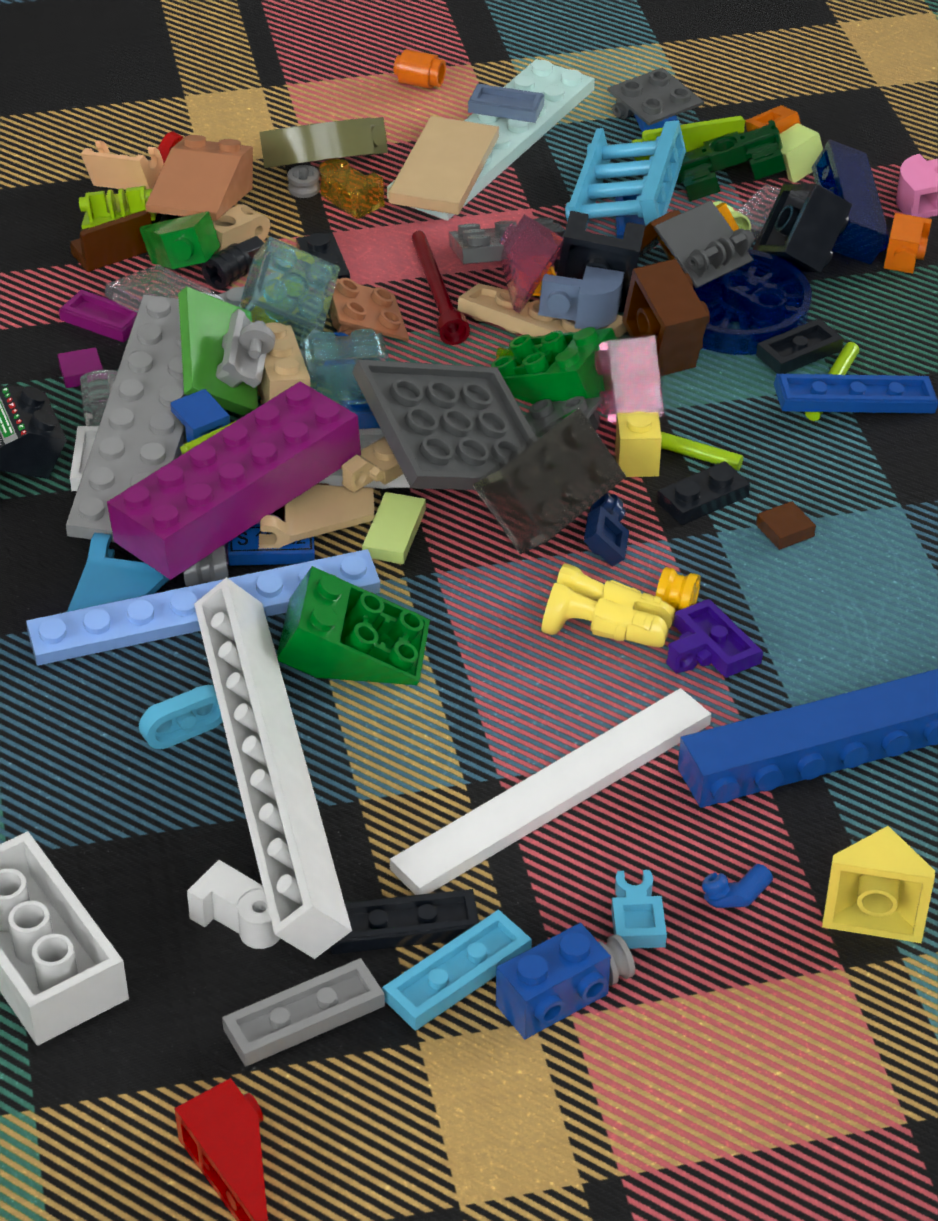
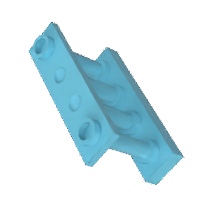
[565,120,686,231]

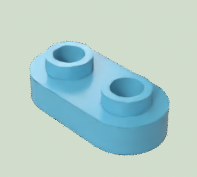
[139,685,223,749]

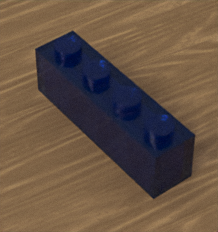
[811,139,890,264]

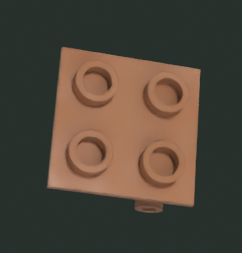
[325,275,409,344]

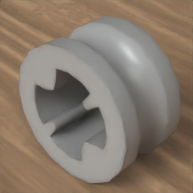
[287,165,320,198]
[598,934,635,986]

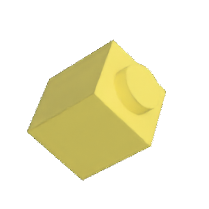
[615,411,662,477]

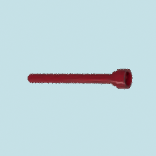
[411,230,470,345]

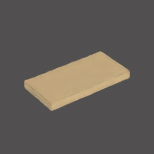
[388,116,499,215]

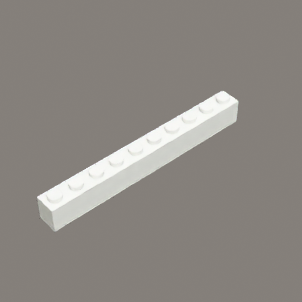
[194,577,352,959]

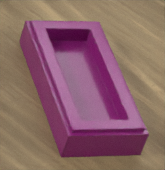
[59,290,139,343]

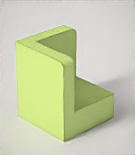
[780,123,826,183]

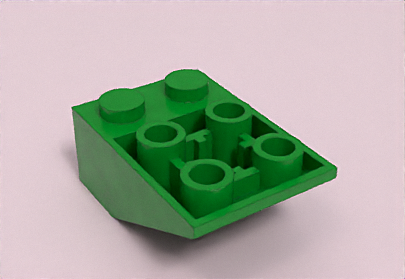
[491,327,629,404]
[277,566,430,685]

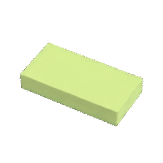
[362,492,426,564]

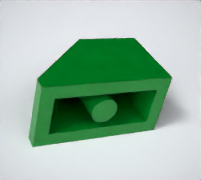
[139,211,221,269]

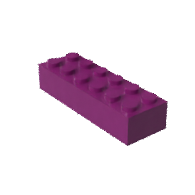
[107,382,361,580]

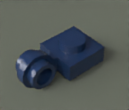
[584,492,629,567]

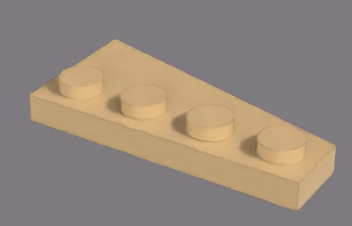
[457,283,627,339]

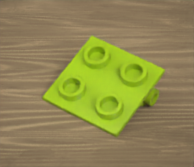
[79,186,157,229]

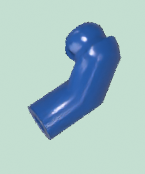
[702,864,773,908]

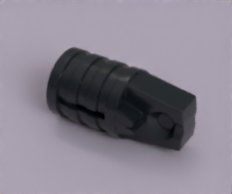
[201,236,266,290]

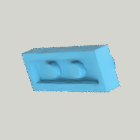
[382,909,532,1031]

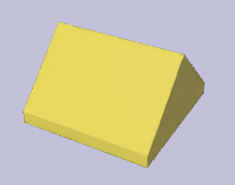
[822,826,935,943]

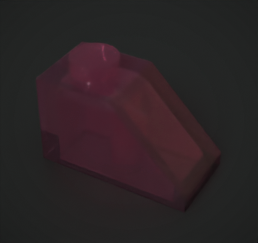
[500,214,564,314]

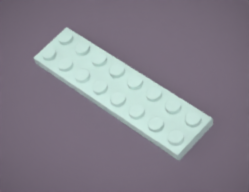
[387,59,595,221]

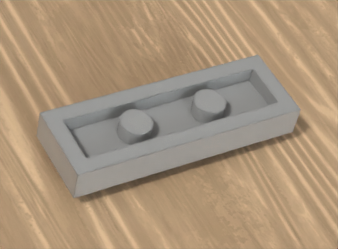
[222,958,385,1067]

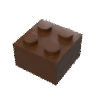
[622,259,710,378]

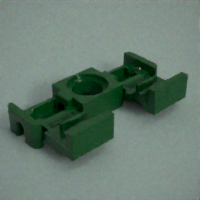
[677,120,786,202]

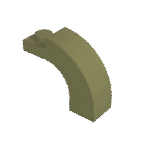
[259,117,388,168]

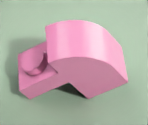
[896,154,938,218]

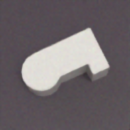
[187,860,280,949]

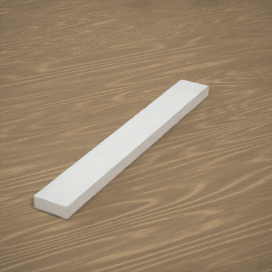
[390,688,711,895]

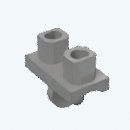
[216,309,275,388]

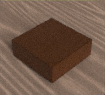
[756,501,816,550]

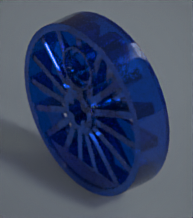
[682,249,812,355]

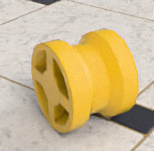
[656,567,701,611]

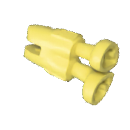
[541,563,676,648]

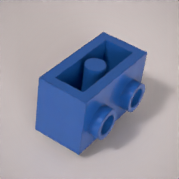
[496,922,611,1040]

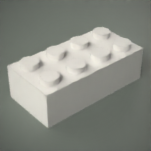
[0,831,129,1046]

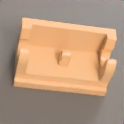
[81,140,164,190]

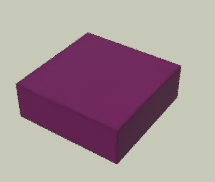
[57,347,105,388]

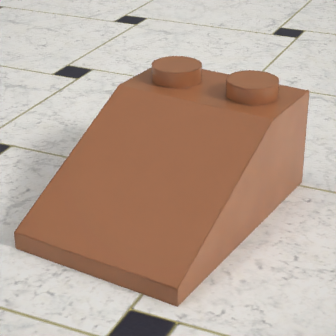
[146,135,253,221]

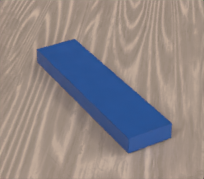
[774,374,938,413]

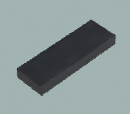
[331,889,479,955]

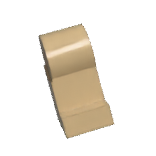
[212,204,271,255]

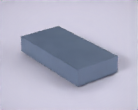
[468,84,544,123]

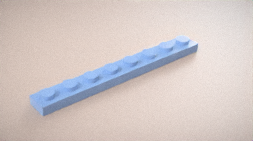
[26,549,380,666]

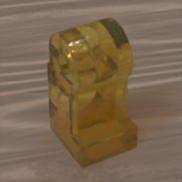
[319,159,384,219]

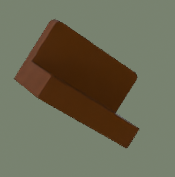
[70,210,152,272]

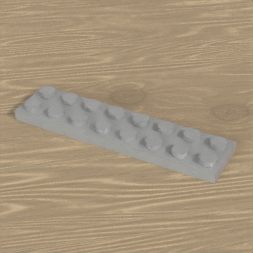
[66,295,188,543]

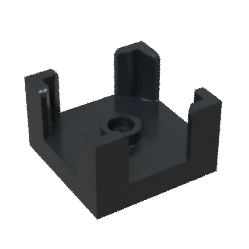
[557,210,645,313]

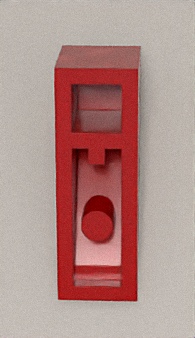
[174,1078,268,1221]

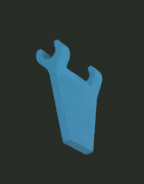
[67,532,170,612]

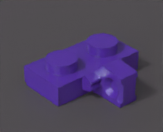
[666,599,763,678]

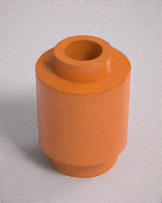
[393,49,446,89]

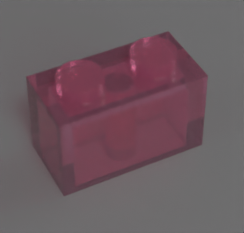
[595,335,664,423]

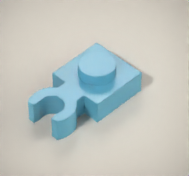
[611,870,667,949]

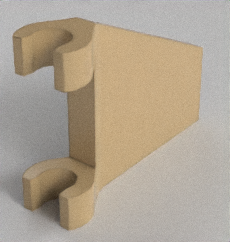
[259,485,374,549]

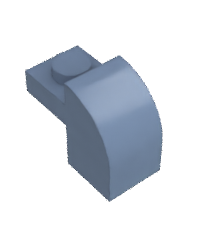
[538,266,624,329]

